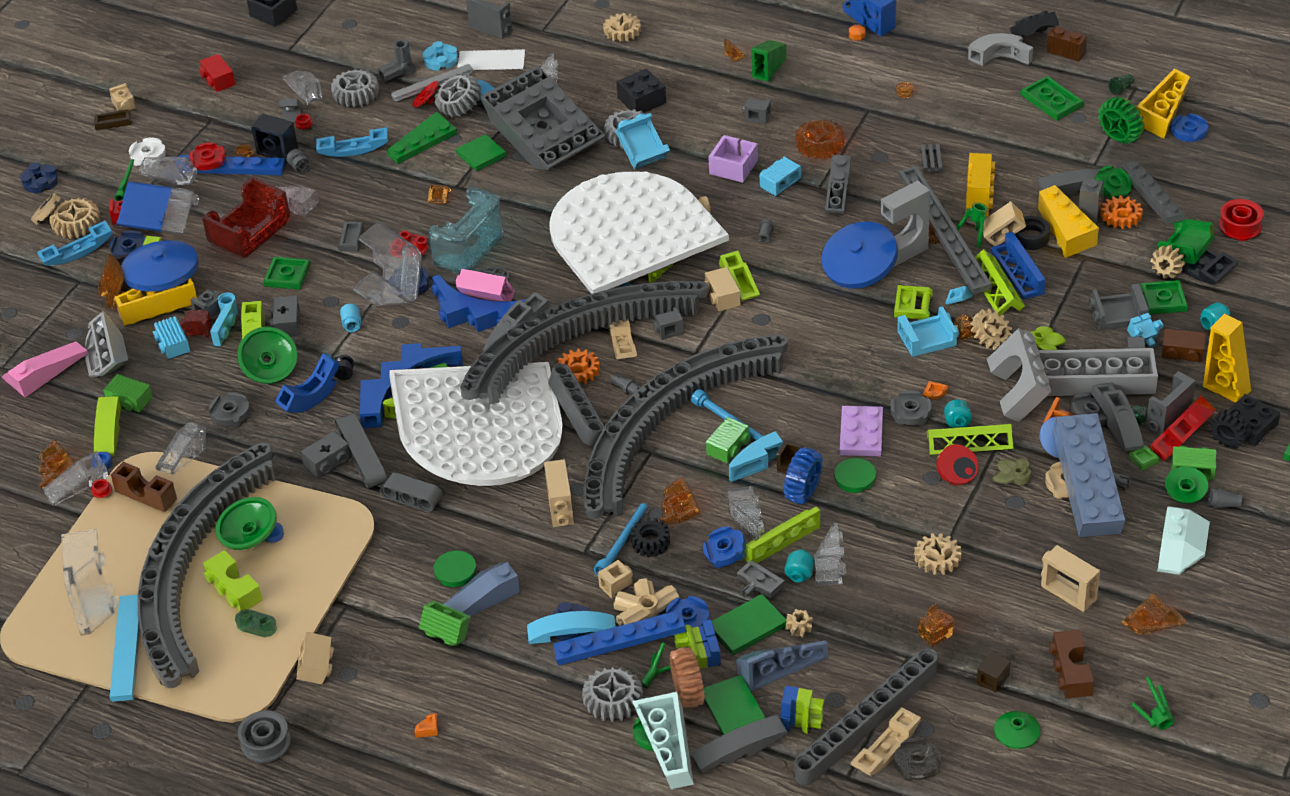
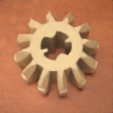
[1150,245,1185,279]

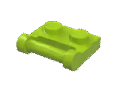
[894,285,933,320]

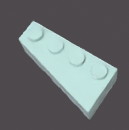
[632,692,694,789]

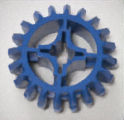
[783,447,823,504]

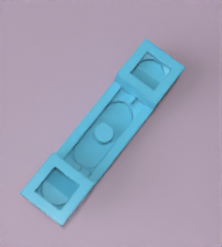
[527,611,616,644]

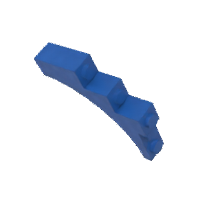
[431,275,548,332]
[359,343,463,428]

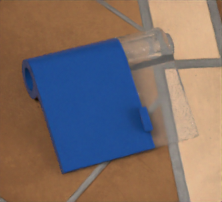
[117,181,199,235]

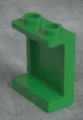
[1157,219,1215,264]

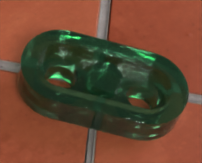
[235,609,277,637]

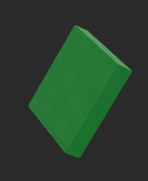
[456,134,507,171]
[263,257,311,290]
[1140,280,1188,315]

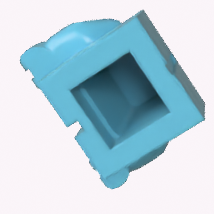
[1127,313,1164,348]

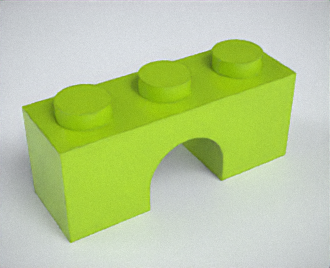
[203,550,263,613]

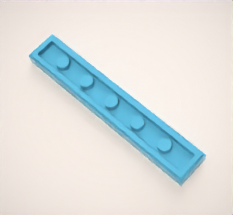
[110,595,140,702]

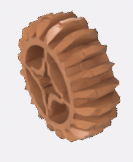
[669,647,705,708]

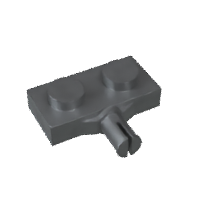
[737,560,784,599]

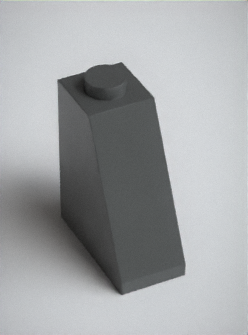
[1079,178,1105,225]

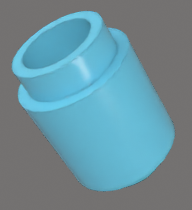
[340,304,362,332]

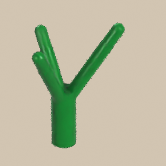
[641,643,671,688]

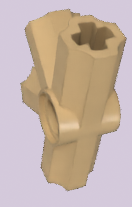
[614,578,679,626]

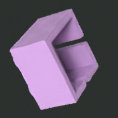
[709,135,758,183]

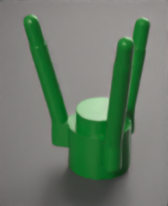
[114,159,134,201]
[956,203,987,249]
[1131,676,1175,730]

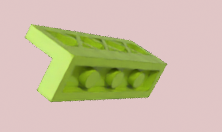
[975,249,1025,316]
[926,424,1013,455]
[744,507,820,564]

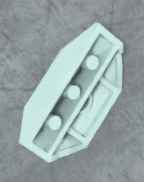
[1158,506,1210,575]

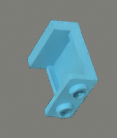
[615,113,670,170]
[897,306,959,357]

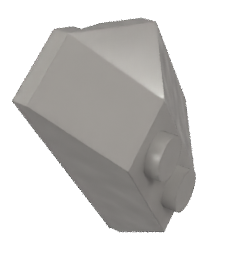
[84,311,128,378]

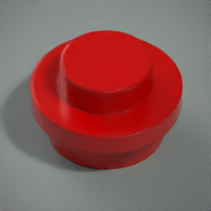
[295,114,313,130]
[91,479,112,498]

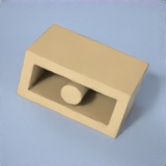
[983,202,1026,246]
[703,267,741,312]
[296,632,334,685]

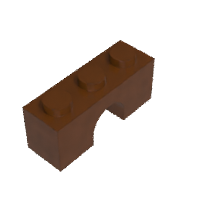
[111,462,177,512]
[1049,630,1094,699]

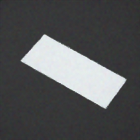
[457,50,525,70]

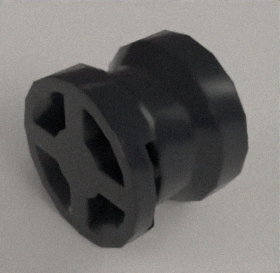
[334,355,354,380]

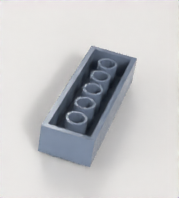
[1053,413,1125,538]

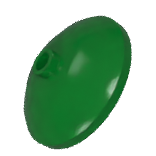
[237,327,297,384]
[216,497,277,550]

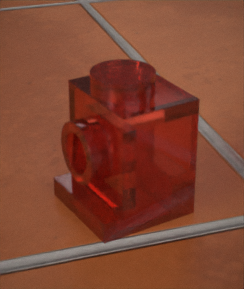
[180,310,212,338]

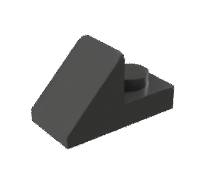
[279,99,302,123]

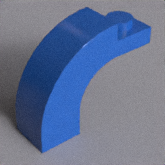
[275,353,340,413]

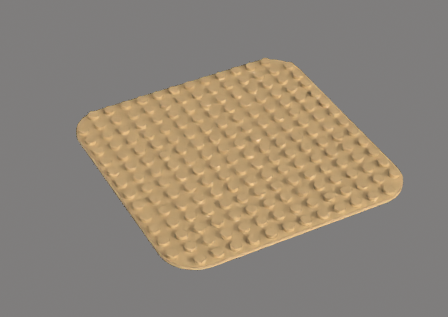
[0,452,375,723]

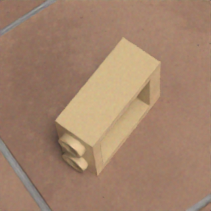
[544,459,574,527]
[1041,545,1100,612]

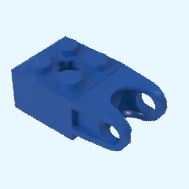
[842,0,896,36]

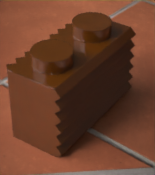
[1047,27,1087,62]
[1162,329,1205,362]

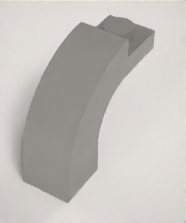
[968,33,1033,66]

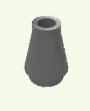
[1208,487,1242,508]

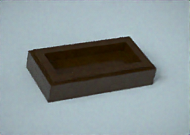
[94,110,131,131]

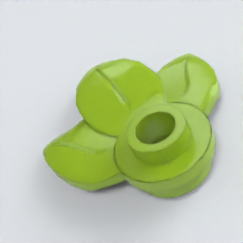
[1030,326,1066,350]

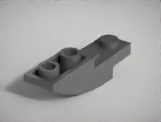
[825,155,851,213]
[483,292,550,351]
[1091,383,1144,451]

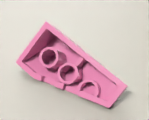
[2,342,88,397]

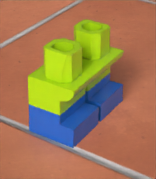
[674,619,721,668]
[781,685,824,733]

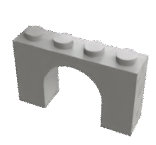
[881,181,930,267]
[987,328,1051,423]

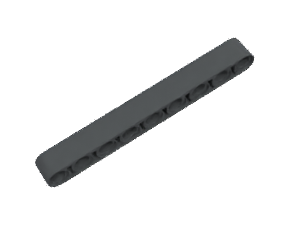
[795,649,938,785]

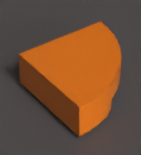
[923,381,949,400]
[414,713,438,738]

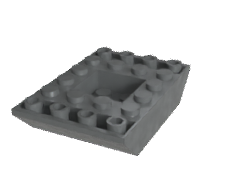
[481,65,605,170]

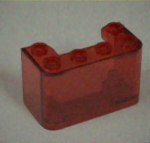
[202,176,290,258]

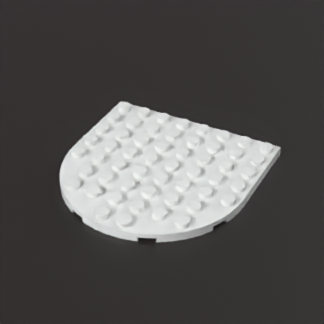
[550,172,729,294]
[389,362,562,486]

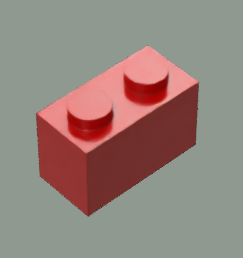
[199,54,235,92]

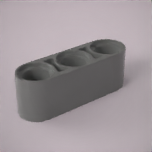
[380,473,443,512]

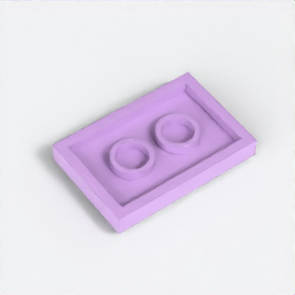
[840,406,883,456]

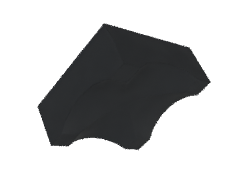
[1010,10,1059,37]
[1227,394,1280,447]

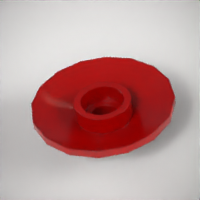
[412,81,439,108]

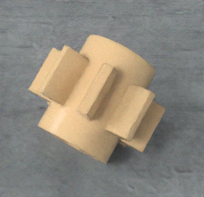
[785,609,813,637]

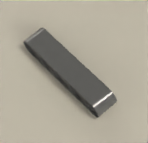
[548,363,604,446]
[335,413,387,489]

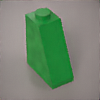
[751,40,787,82]

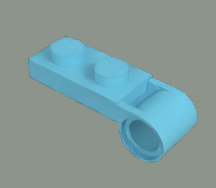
[210,293,238,346]

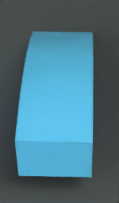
[729,431,783,482]

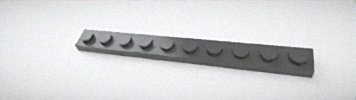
[899,166,991,295]

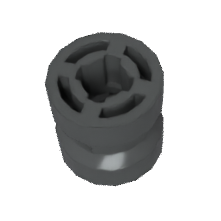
[286,149,311,174]

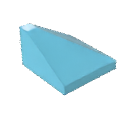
[945,286,973,305]

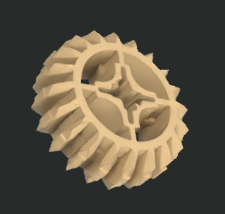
[49,197,101,239]

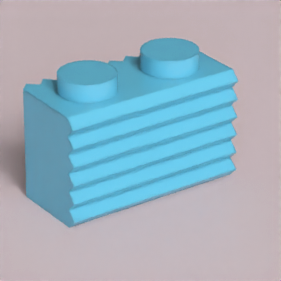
[760,157,801,196]
[152,316,190,359]

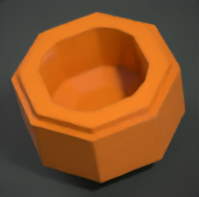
[849,25,865,41]

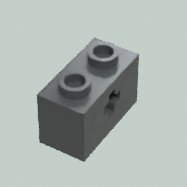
[270,296,300,337]
[301,431,351,478]

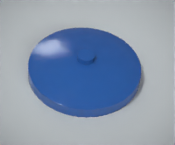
[821,222,898,289]
[121,240,199,292]

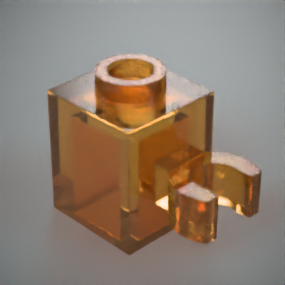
[918,604,954,647]

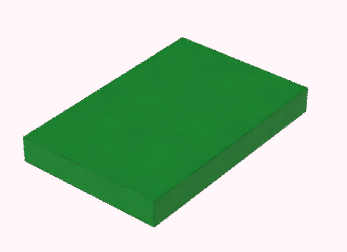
[1020,76,1084,121]
[711,594,787,655]
[703,675,765,735]

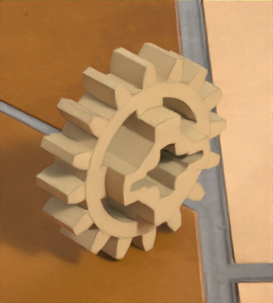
[603,13,641,42]
[970,309,1012,350]
[914,533,961,575]

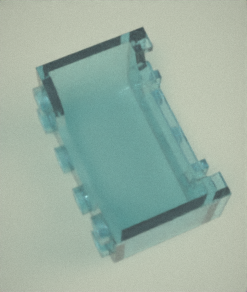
[429,186,503,274]

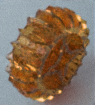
[795,118,845,160]

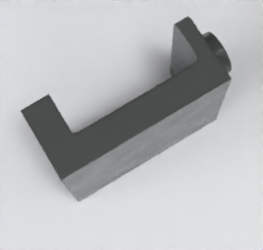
[466,0,513,39]
[1089,284,1149,330]
[1146,371,1196,435]

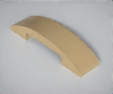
[609,319,637,360]
[851,708,921,776]

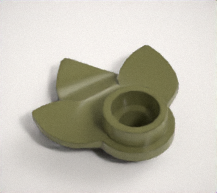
[992,458,1032,485]

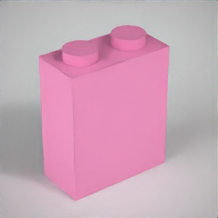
[456,269,515,302]

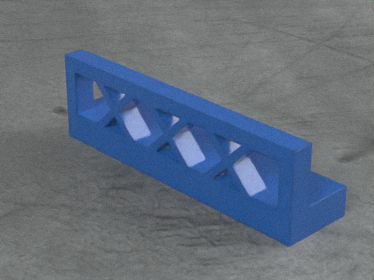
[991,232,1046,300]

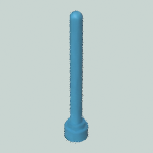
[691,389,763,440]
[594,503,648,575]

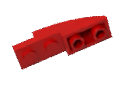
[1149,395,1216,461]

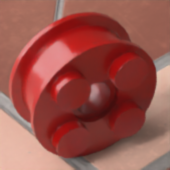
[1219,199,1264,241]

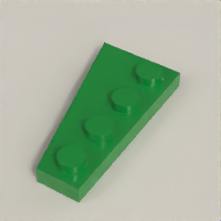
[387,111,457,164]

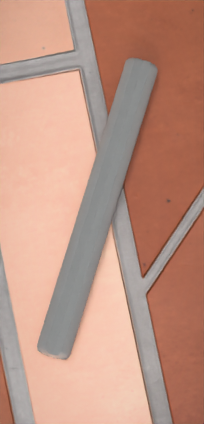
[392,64,473,102]

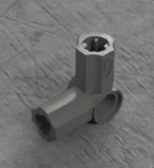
[377,39,415,83]

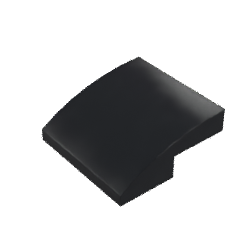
[1182,248,1239,284]

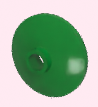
[1165,466,1208,504]
[994,711,1040,749]

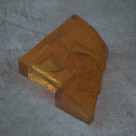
[39,439,79,489]
[658,477,701,525]
[1122,593,1186,635]

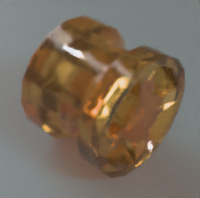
[953,314,976,340]

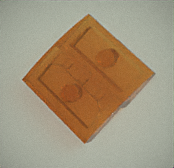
[98,254,124,309]

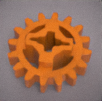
[1100,196,1143,229]
[558,349,600,384]

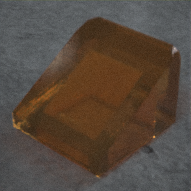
[724,39,745,62]
[428,185,450,204]

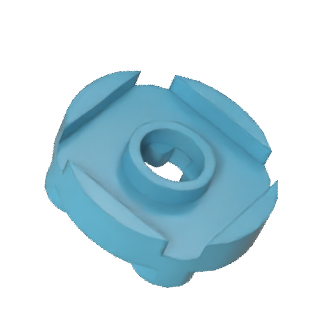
[422,41,458,70]

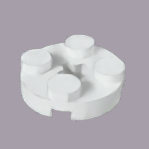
[129,138,166,167]

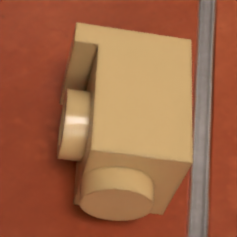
[109,83,136,111]
[598,560,633,599]

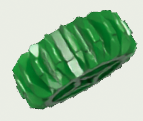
[1097,96,1145,144]

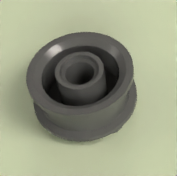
[238,710,291,763]

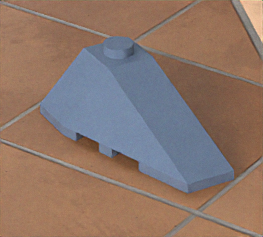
[444,562,520,616]
[736,640,828,691]

